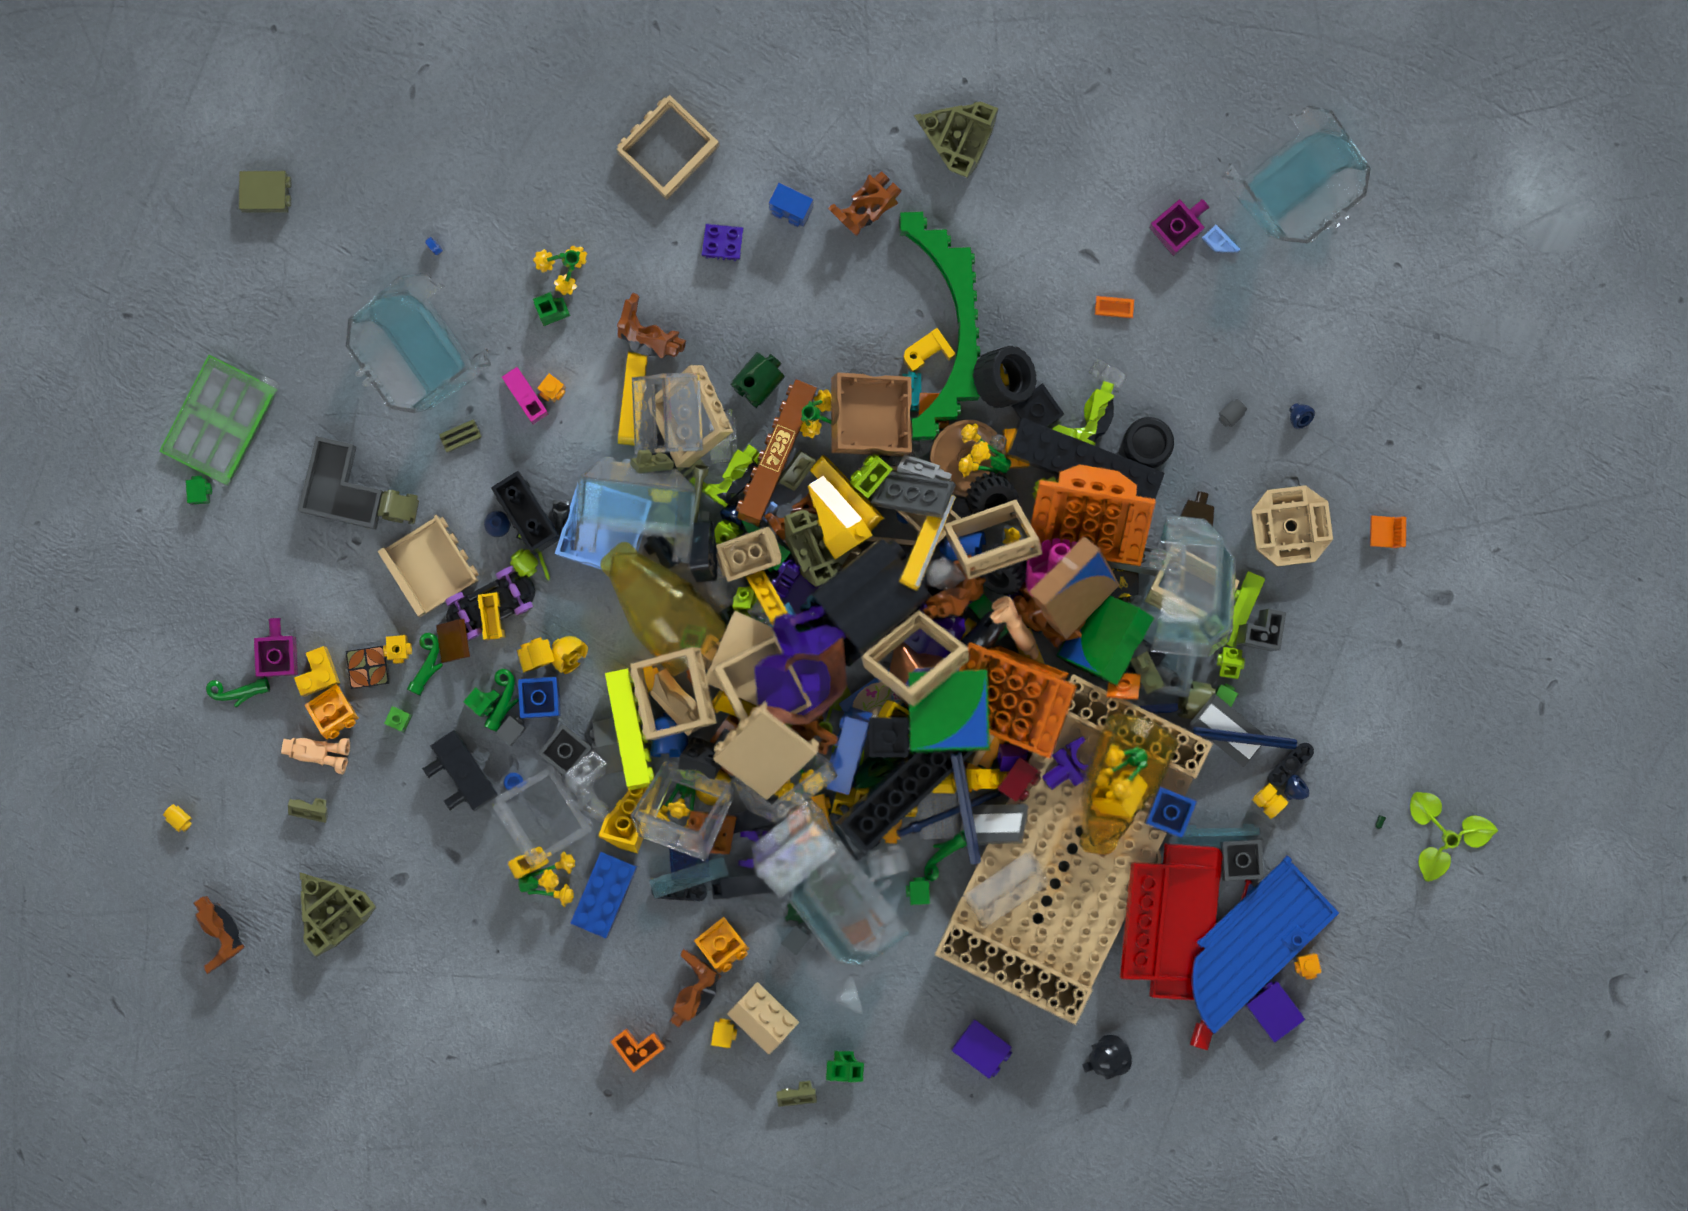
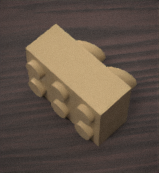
[727,982,799,1054]

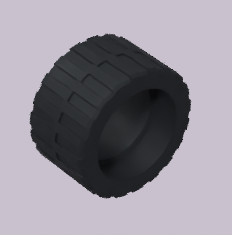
[973,346,1037,408]

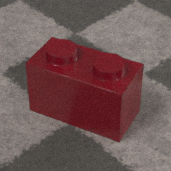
[998,757,1041,804]

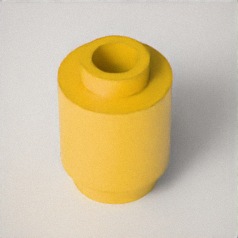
[163,804,192,832]

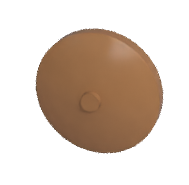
[929,420,1006,497]

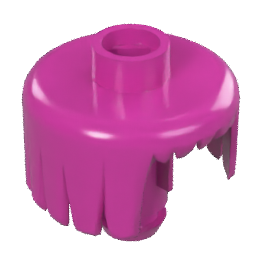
[1026,538,1078,598]

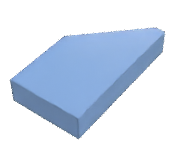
[1202,225,1240,252]
[762,501,778,524]

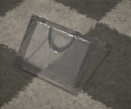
[835,974,863,1014]

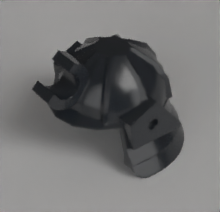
[1082,1034,1132,1080]

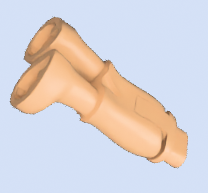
[991,596,1038,660]
[281,738,350,775]

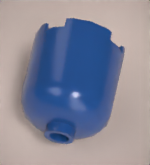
[940,531,986,563]
[650,713,688,758]

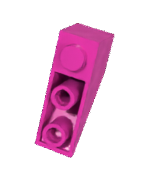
[502,367,549,424]

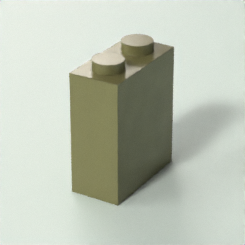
[239,171,291,212]

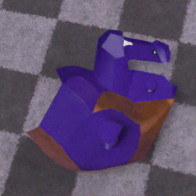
[889,605,966,708]
[754,607,847,724]

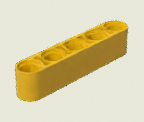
[618,352,648,446]
[810,455,884,532]

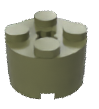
[377,490,419,524]
[1177,679,1216,720]

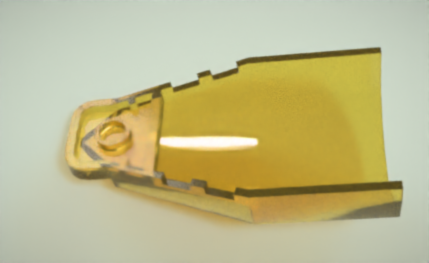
[600,542,727,676]
[1079,713,1179,855]

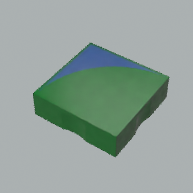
[1056,596,1154,686]
[908,670,990,753]

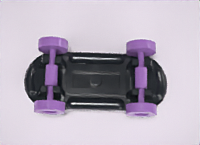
[445,566,535,641]

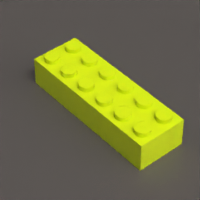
[605,669,655,791]

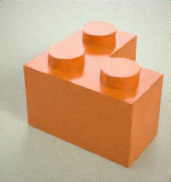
[610,1029,666,1072]

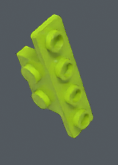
[1218,571,1265,648]

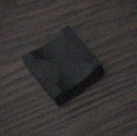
[678,737,722,780]

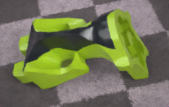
[1052,381,1114,446]
[690,444,760,508]

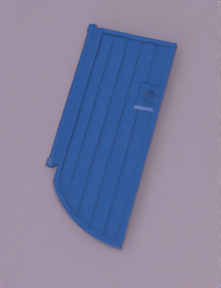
[1192,855,1339,1034]

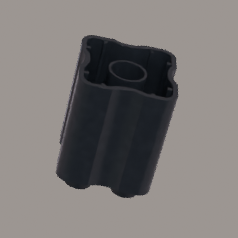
[800,538,931,667]

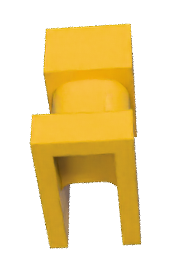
[904,328,956,372]
[478,592,506,640]

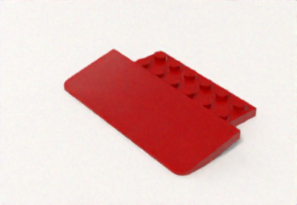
[1120,843,1222,1000]

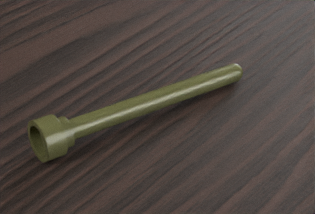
[686,464,709,554]

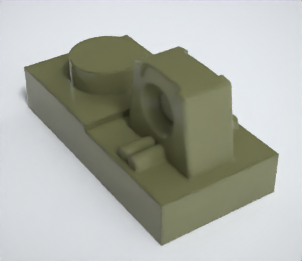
[630,450,674,473]
[779,450,816,491]
[1130,651,1165,695]
[288,798,328,823]
[776,1081,817,1107]

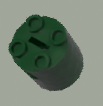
[730,352,785,408]

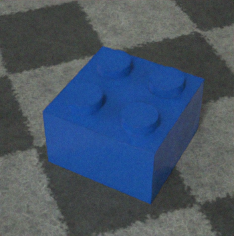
[769,183,814,227]
[518,677,561,719]
[1144,787,1197,838]

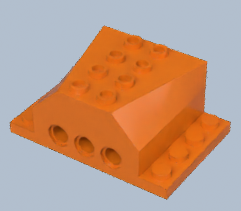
[1030,465,1155,566]
[959,642,1077,759]

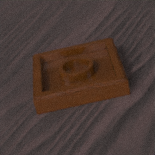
[436,619,470,663]

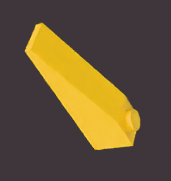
[598,775,660,854]

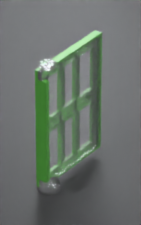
[159,355,280,488]

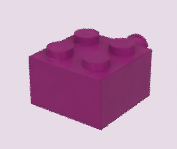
[1149,199,1209,256]
[254,618,298,678]

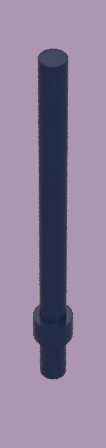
[896,789,1001,838]

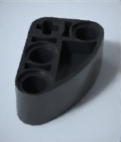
[689,521,718,583]

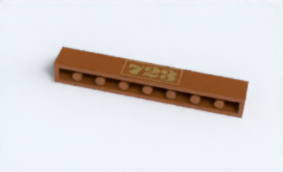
[736,379,817,527]

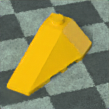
[808,476,872,559]

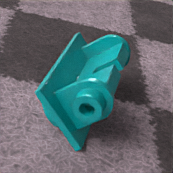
[902,372,922,412]

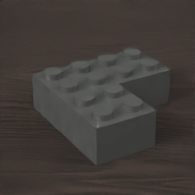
[298,436,384,530]

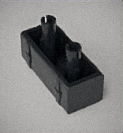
[491,471,560,555]
[422,730,499,811]

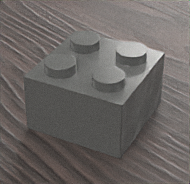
[538,723,593,778]
[1220,840,1264,881]

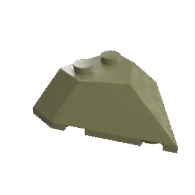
[914,101,998,178]
[784,510,852,587]
[300,872,376,957]

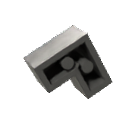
[1236,609,1286,652]
[590,717,624,775]

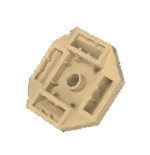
[1251,485,1333,567]

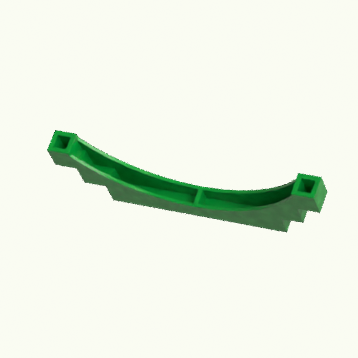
[899,212,980,441]

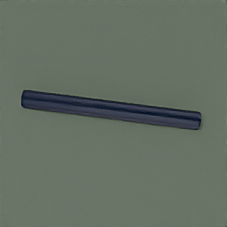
[1192,727,1297,749]
[951,752,981,865]

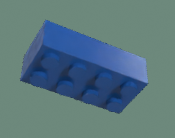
[825,707,873,795]
[570,852,637,938]

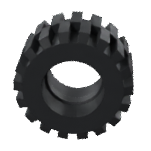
[966,472,1019,525]
[980,544,1027,595]

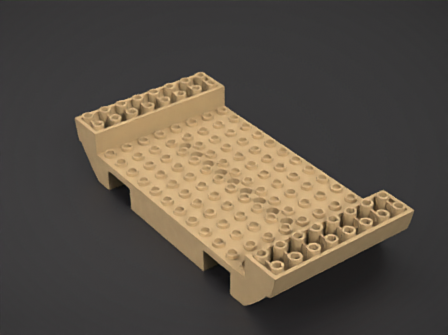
[935,674,1213,1025]

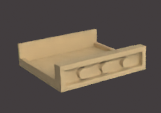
[377,515,479,617]
[706,611,777,706]
[713,702,819,800]

